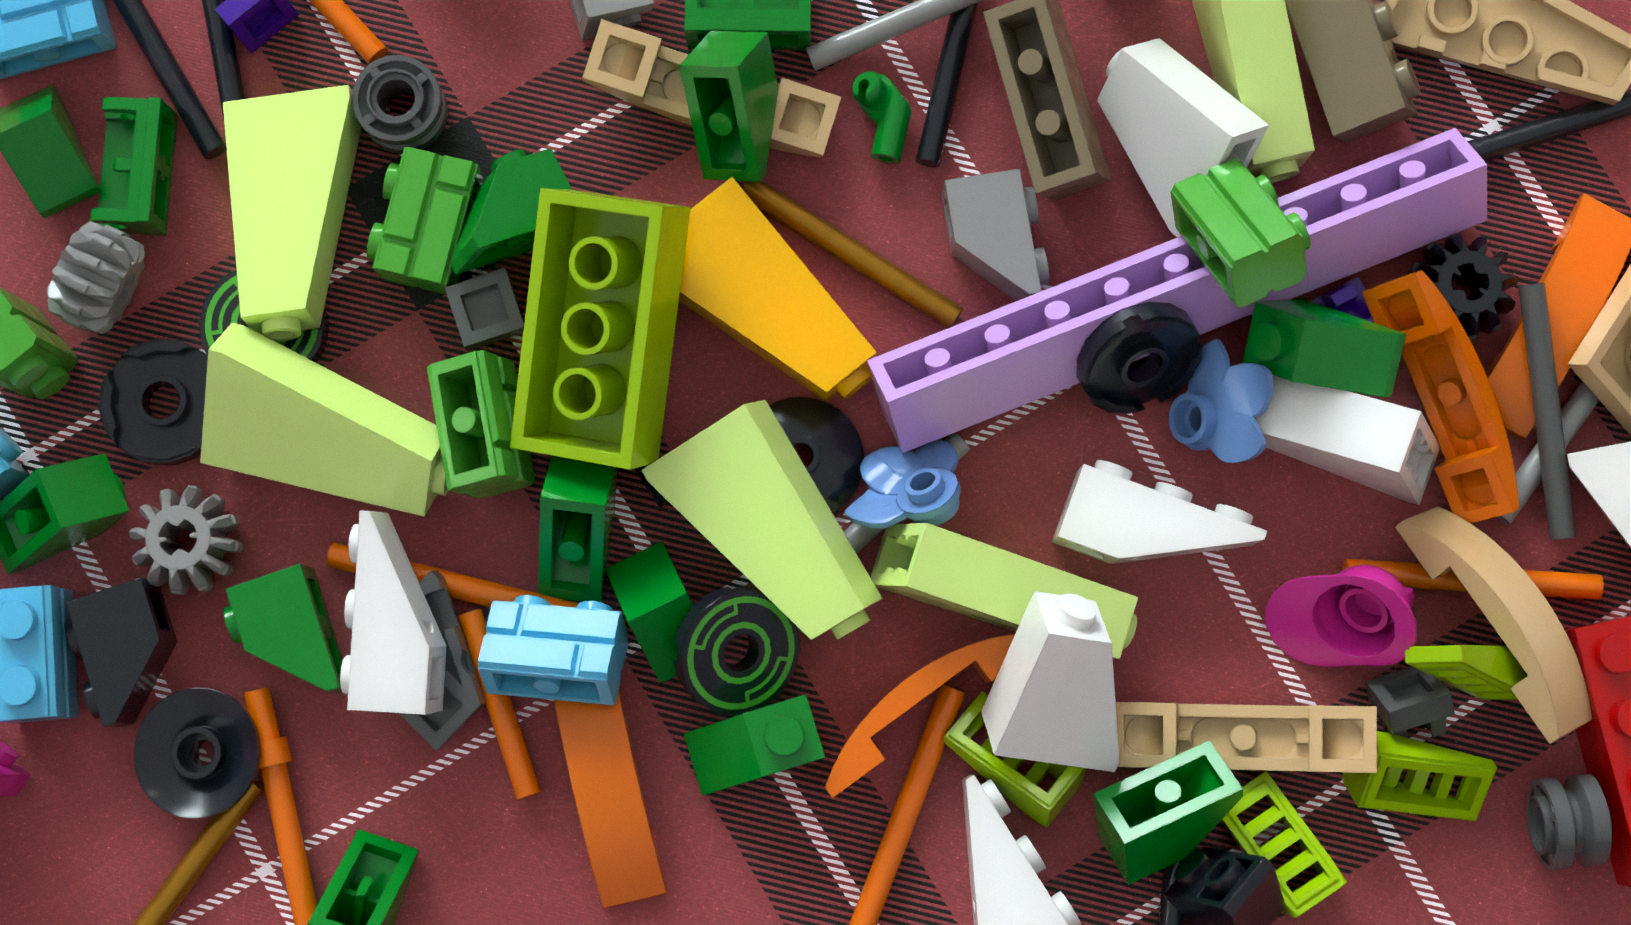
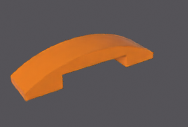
[1485,193,1631,440]
[1362,270,1519,523]
[824,634,1015,798]
[554,687,667,908]

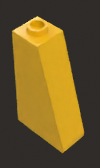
[679,177,877,402]

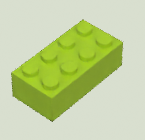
[510,188,691,470]

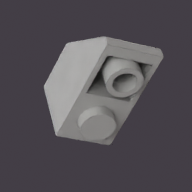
[941,169,1049,301]

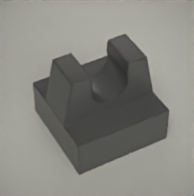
[445,267,525,351]
[1365,666,1455,738]

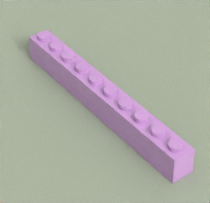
[867,128,1488,453]

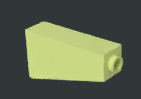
[1192,0,1315,183]
[223,85,362,341]
[200,323,448,516]
[641,400,883,640]
[870,523,1138,659]

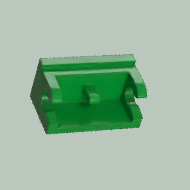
[684,0,811,50]
[90,97,178,236]

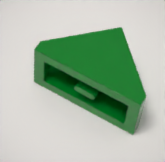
[0,84,101,218]
[605,541,693,684]
[307,829,419,925]

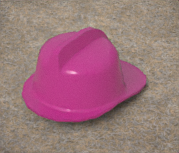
[1265,564,1417,667]

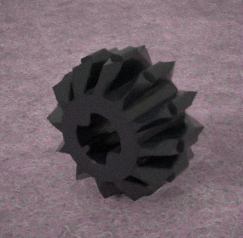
[1408,234,1519,341]

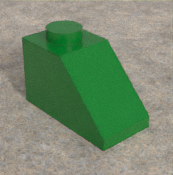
[679,31,779,182]
[450,148,572,275]
[1242,299,1406,397]
[0,453,130,575]
[538,456,617,602]
[223,564,343,693]
[684,694,825,796]
[1093,740,1243,885]

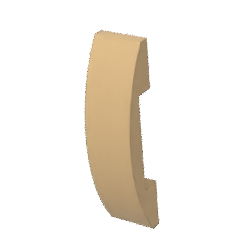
[582,19,841,158]
[1395,506,1592,744]
[1116,702,1377,773]

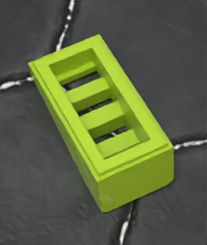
[1405,645,1528,700]
[943,691,1086,828]
[1343,731,1497,821]
[1221,771,1347,918]

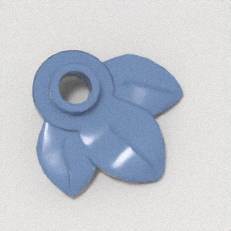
[1169,339,1273,463]
[844,439,961,529]

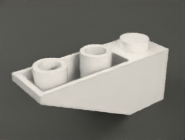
[1052,460,1267,564]
[340,510,447,715]
[962,774,1082,925]

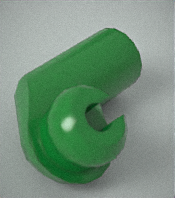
[852,71,911,164]

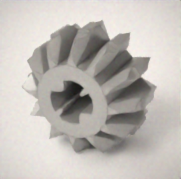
[47,221,145,334]
[129,485,243,595]

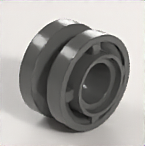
[352,55,448,154]
[1526,773,1612,871]

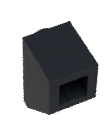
[64,577,177,727]
[1163,847,1286,925]

